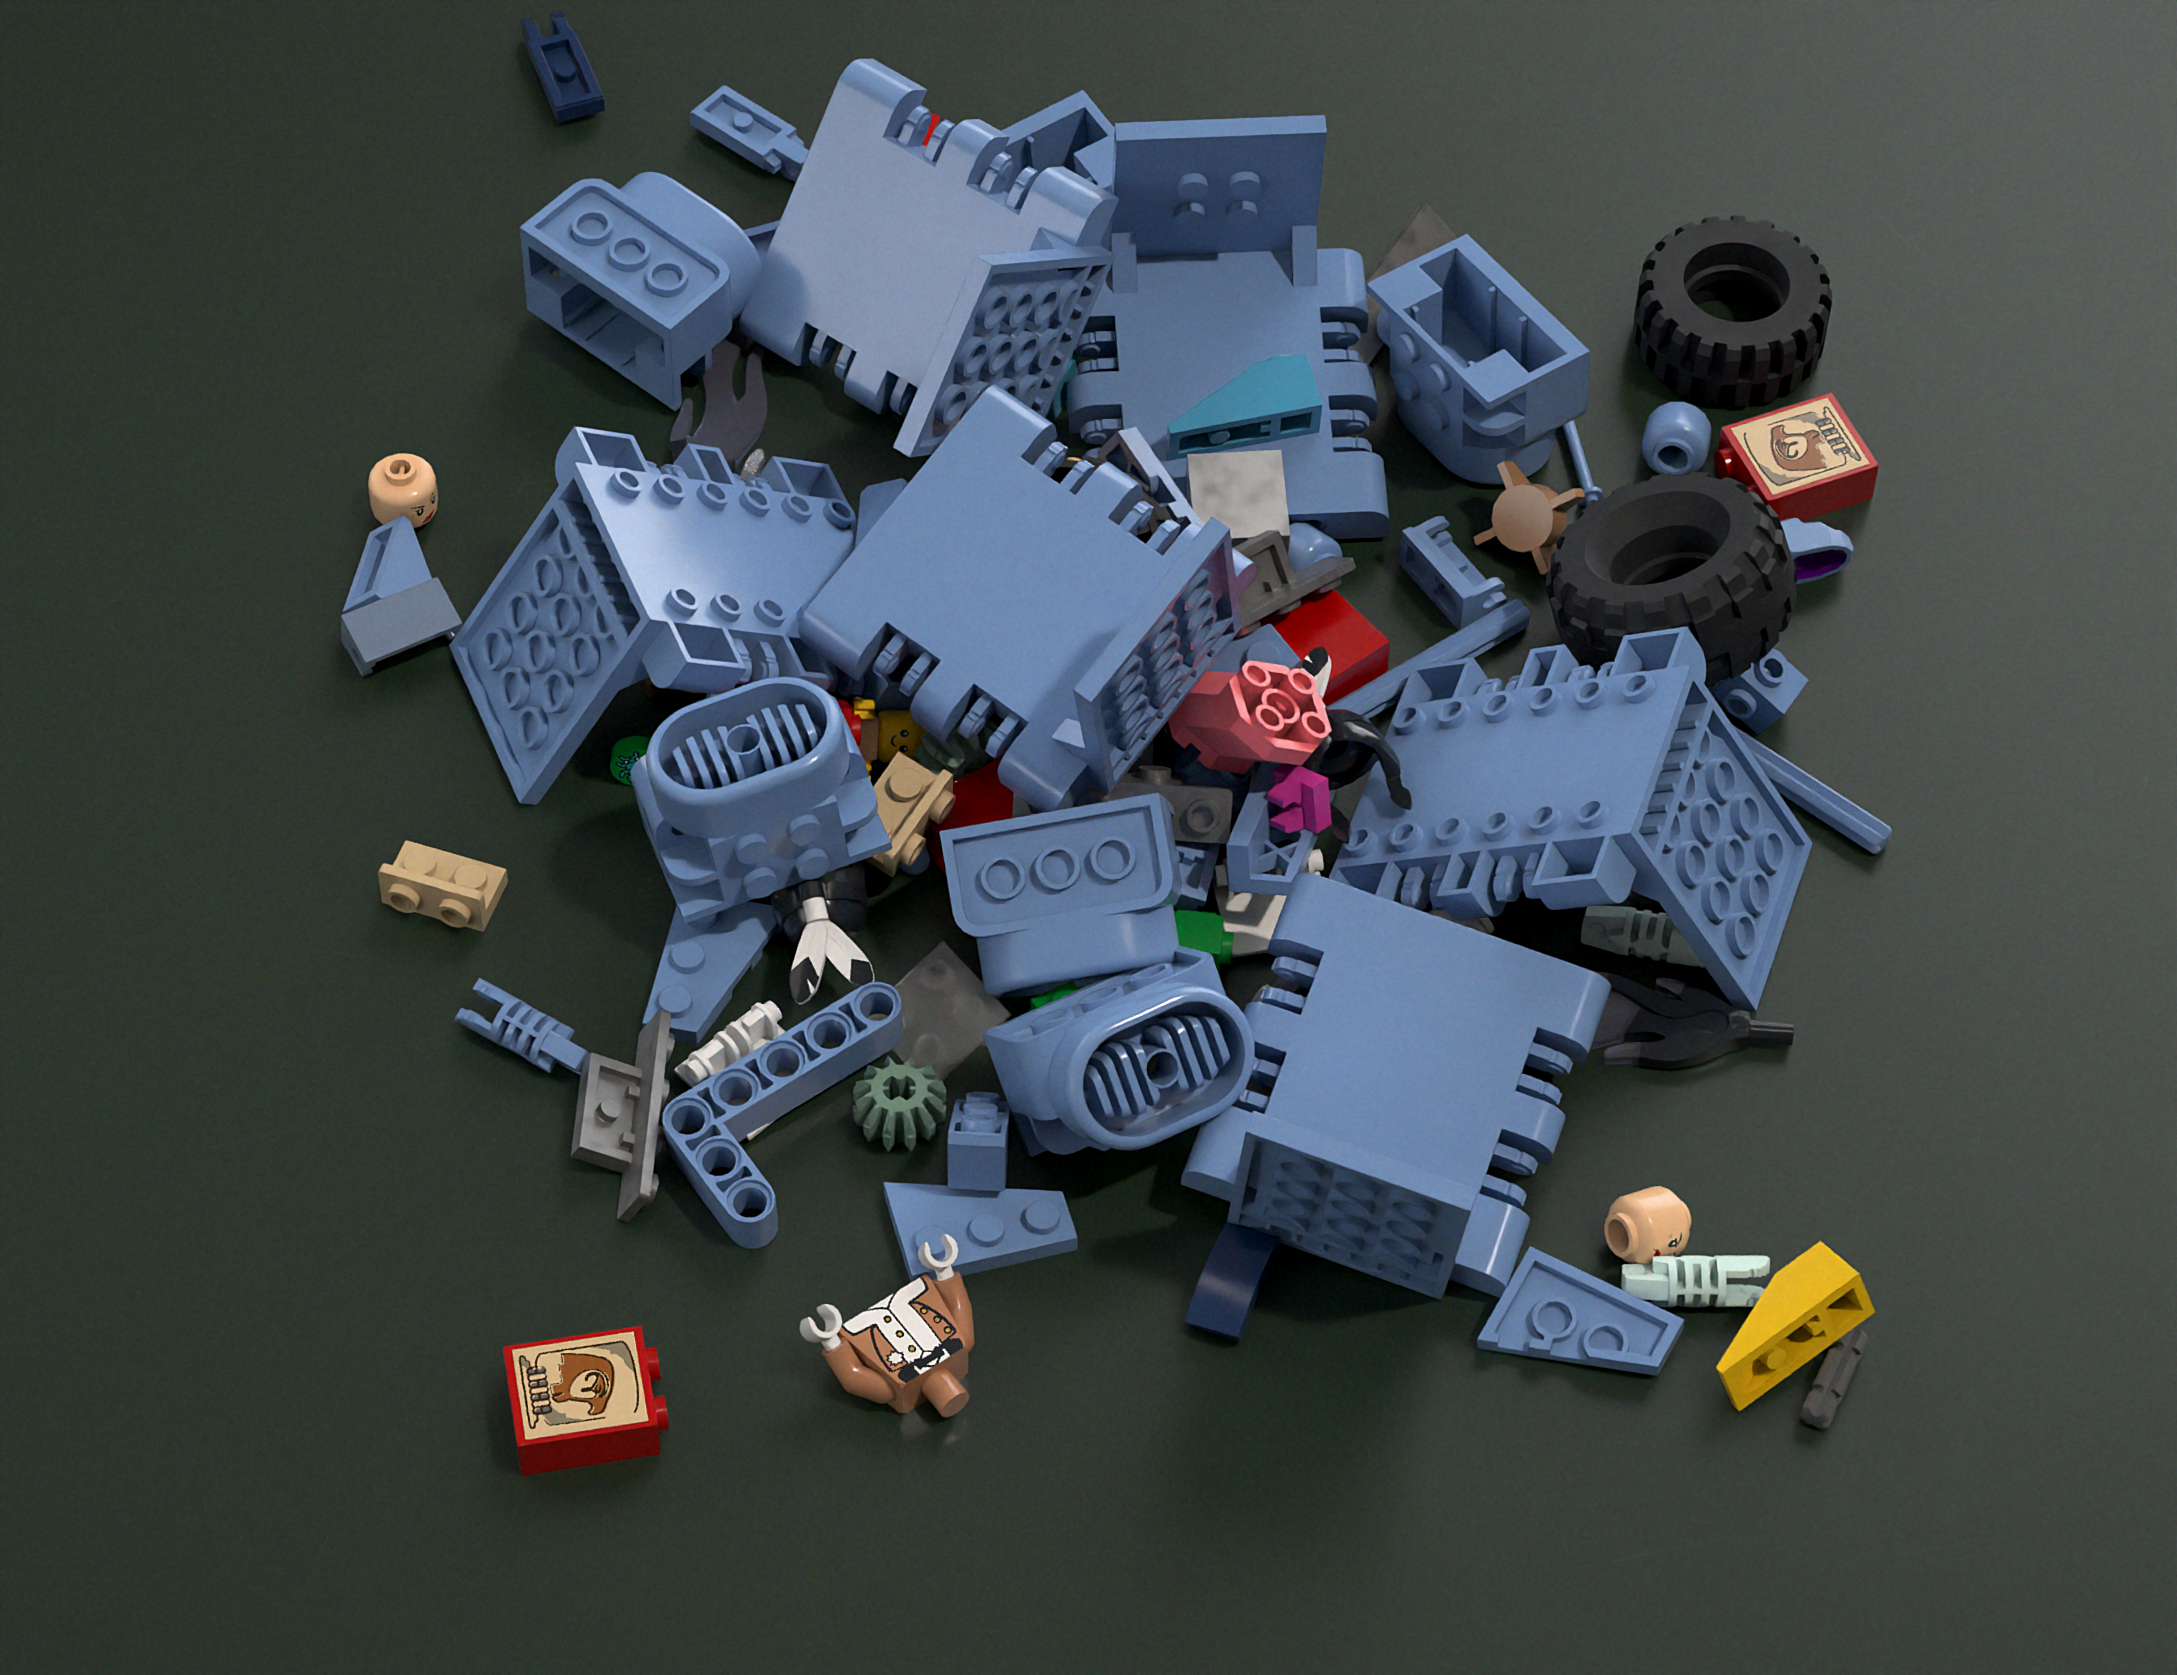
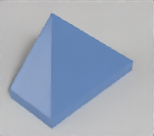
[343,514,432,614]

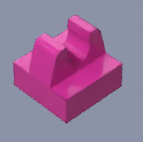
[1267,764,1332,834]

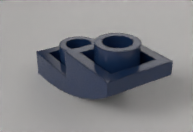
[1184,1222,1281,1342]

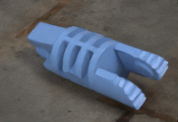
[455,978,589,1076]

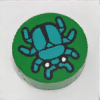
[610,736,651,786]

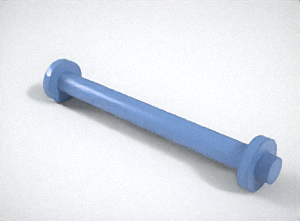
[1562,420,1604,507]

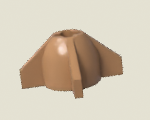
[1473,461,1585,575]

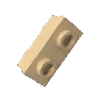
[863,751,956,878]
[378,840,508,932]

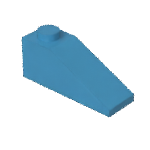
[1166,353,1323,461]

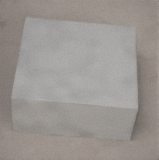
[1185,450,1290,554]

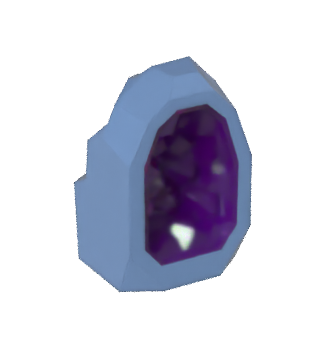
[1780,518,1854,584]

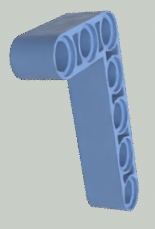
[663,982,903,1249]

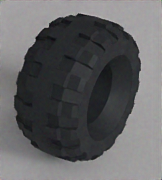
[1546,472,1798,689]

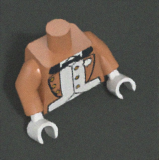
[800,1234,975,1418]

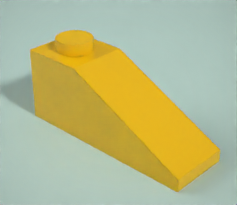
[1716,1241,1875,1412]

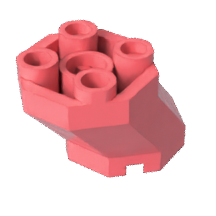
[1168,660,1332,774]

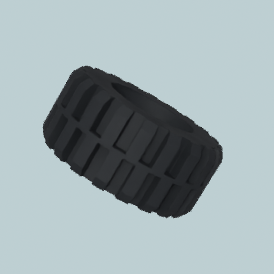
[1633,215,1832,407]

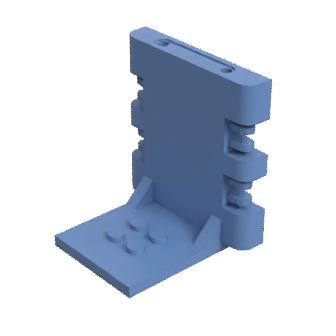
[739,59,1120,457]
[1066,115,1390,539]
[798,384,1257,813]
[449,426,917,805]
[1329,627,1813,1011]
[1181,873,1611,1300]

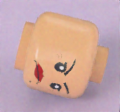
[368,453,438,529]
[1604,1186,1691,1264]

